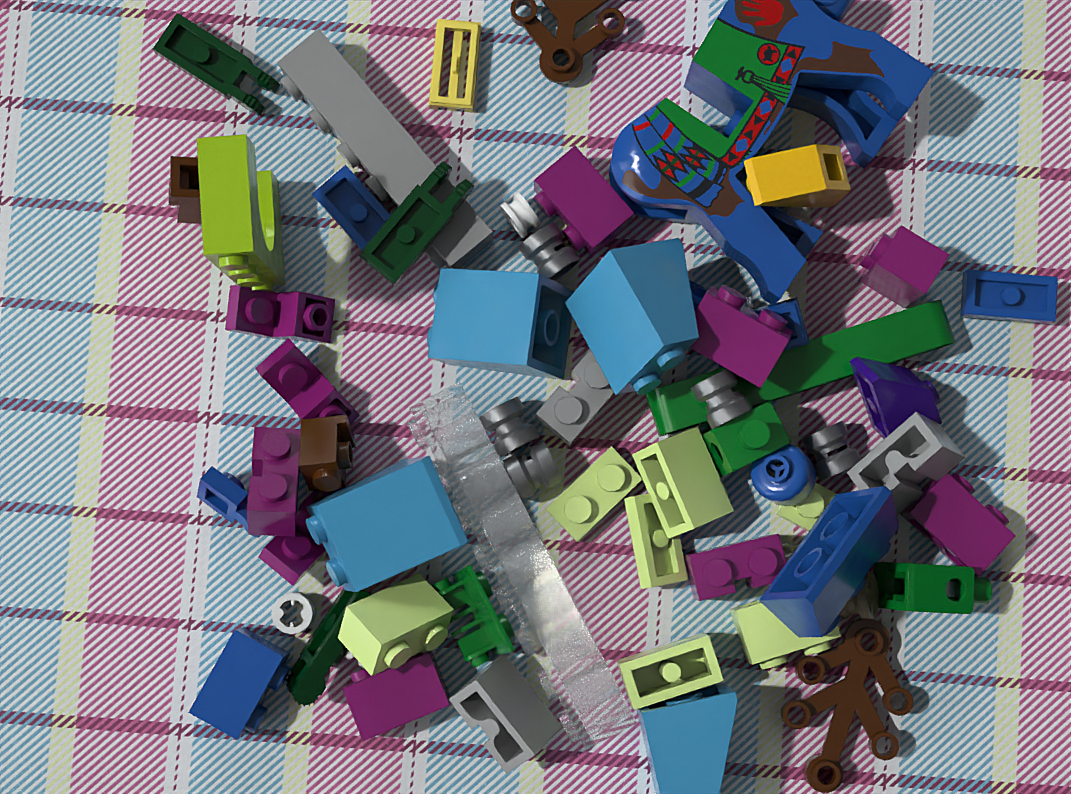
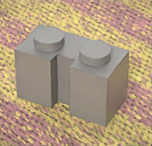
[535,350,615,447]
[847,412,966,515]
[448,654,562,774]

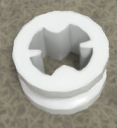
[499,192,541,238]
[271,592,316,634]

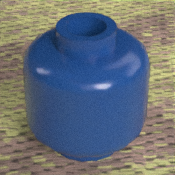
[750,443,816,506]

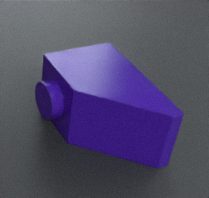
[849,357,942,439]

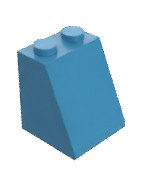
[565,238,699,395]
[427,268,574,380]
[306,456,469,592]
[637,683,738,794]

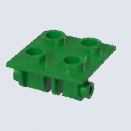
[432,564,515,668]

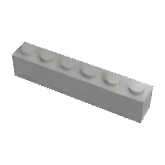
[277,29,494,269]

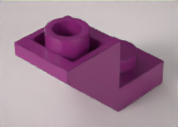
[225,285,335,344]
[255,338,360,424]
[258,488,342,586]

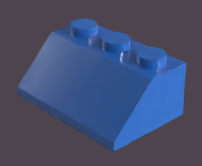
[759,486,899,638]

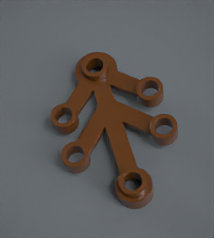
[510,0,625,84]
[781,618,913,793]

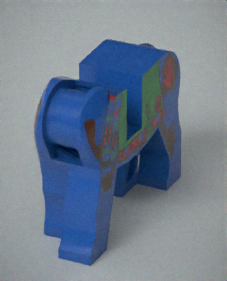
[609,0,935,304]

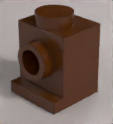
[168,156,202,224]
[299,415,356,492]

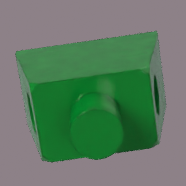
[702,401,791,477]
[873,562,992,614]

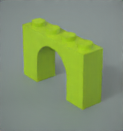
[197,134,285,292]

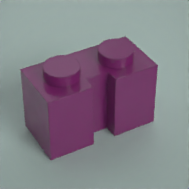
[533,146,634,256]
[858,225,950,308]
[690,285,793,388]
[247,427,300,537]
[900,473,1016,577]
[683,534,786,601]
[342,650,451,741]

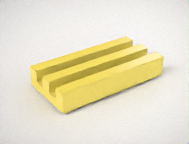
[429,19,481,113]

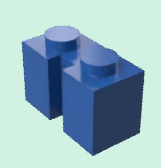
[188,627,291,740]

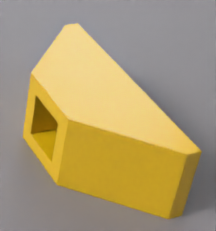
[744,144,851,208]

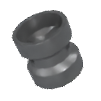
[519,222,581,281]
[691,369,753,429]
[479,397,540,458]
[801,420,861,481]
[503,441,563,501]

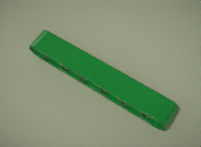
[645,299,956,437]

